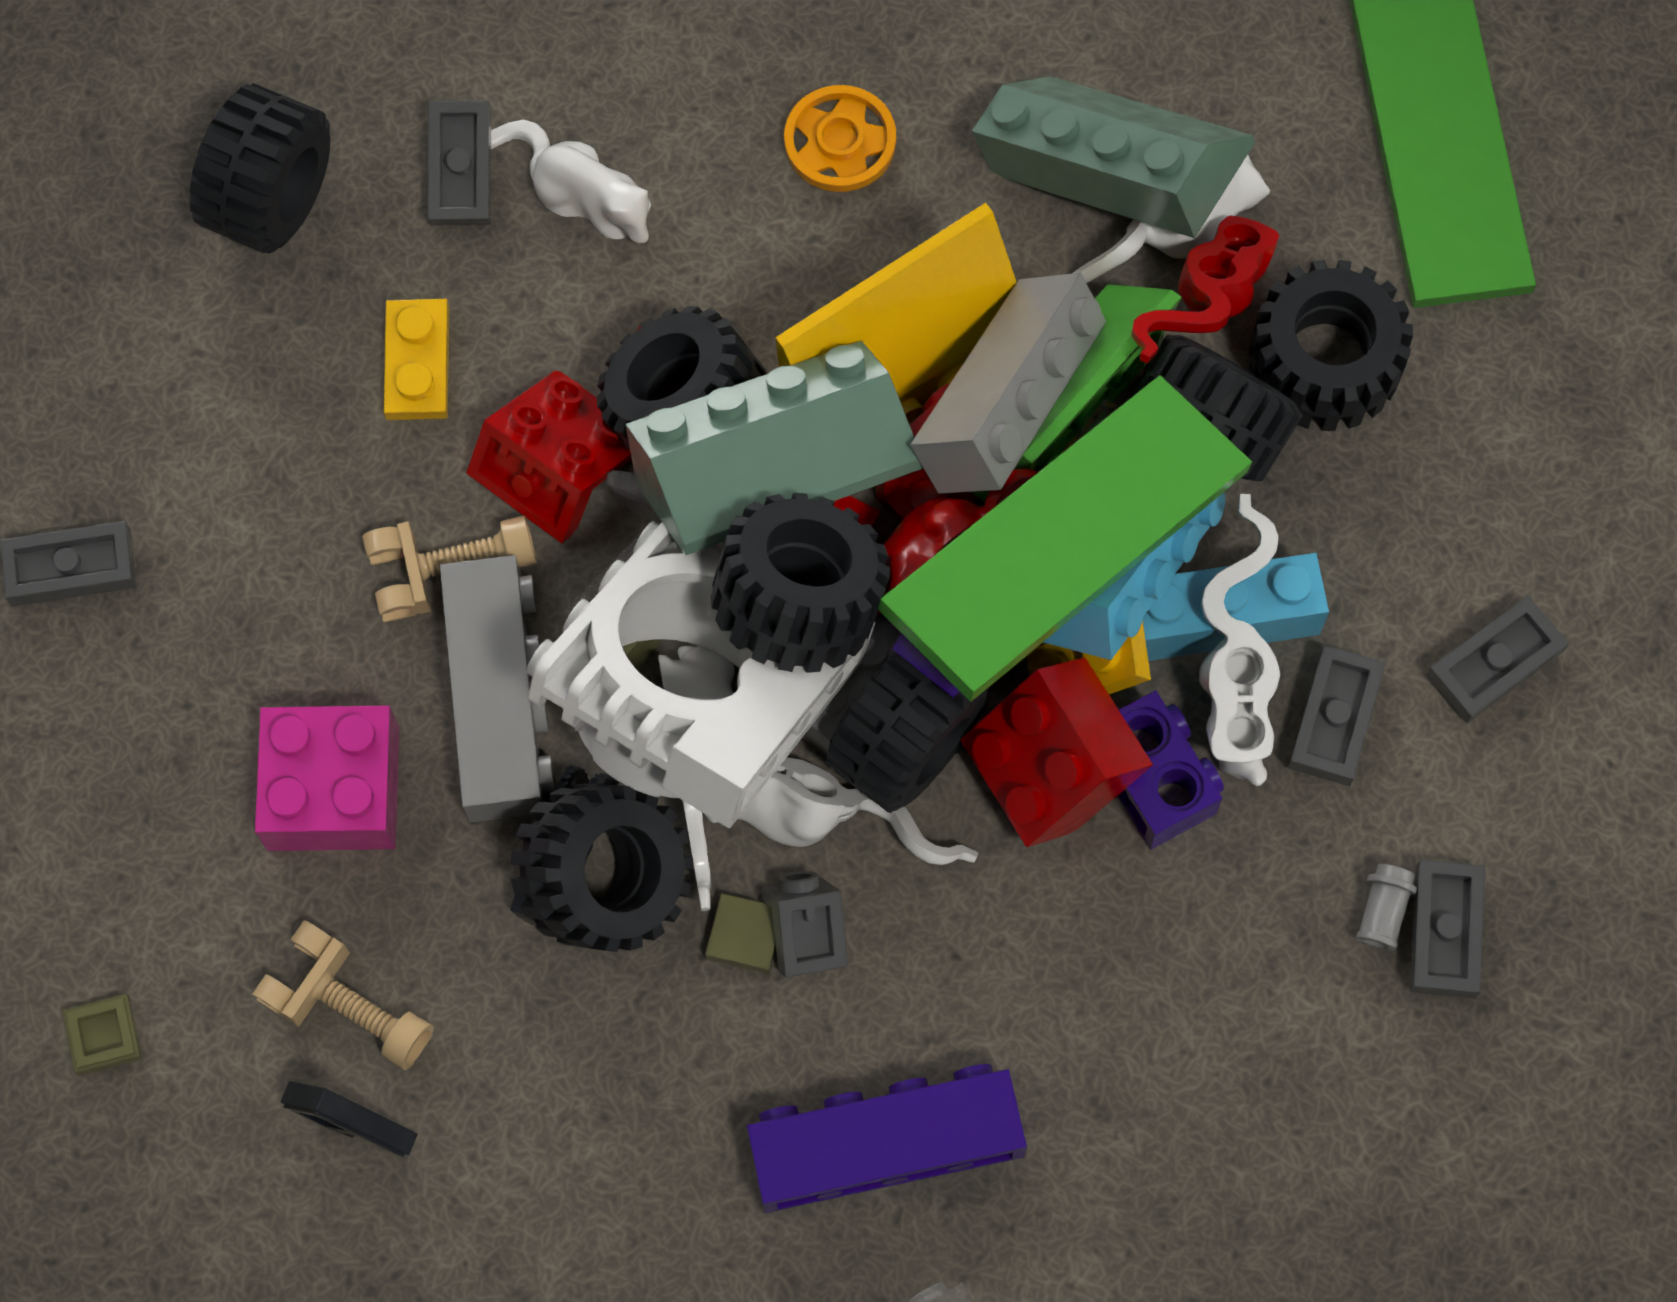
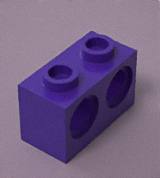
[1118,690,1224,850]

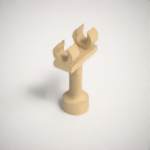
[362,515,537,622]
[252,920,434,1070]

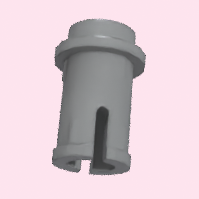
[1356,864,1418,951]

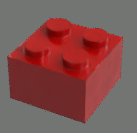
[960,657,1153,848]

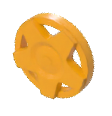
[784,85,896,192]

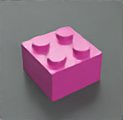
[255,705,399,851]

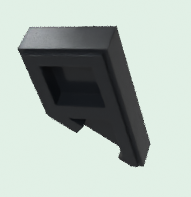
[280,1081,418,1157]

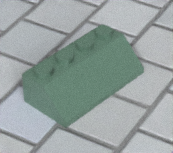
[972,76,1255,238]
[626,340,923,555]

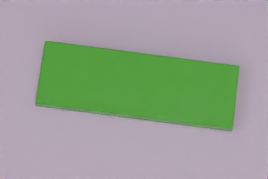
[1349,0,1536,308]
[878,375,1252,702]

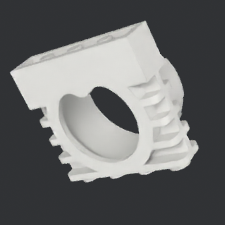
[527,521,875,829]

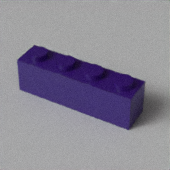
[747,1064,1027,1213]

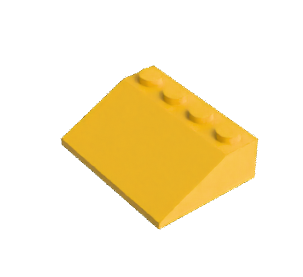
[775,202,1017,425]

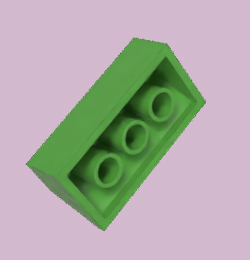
[972,284,1181,502]

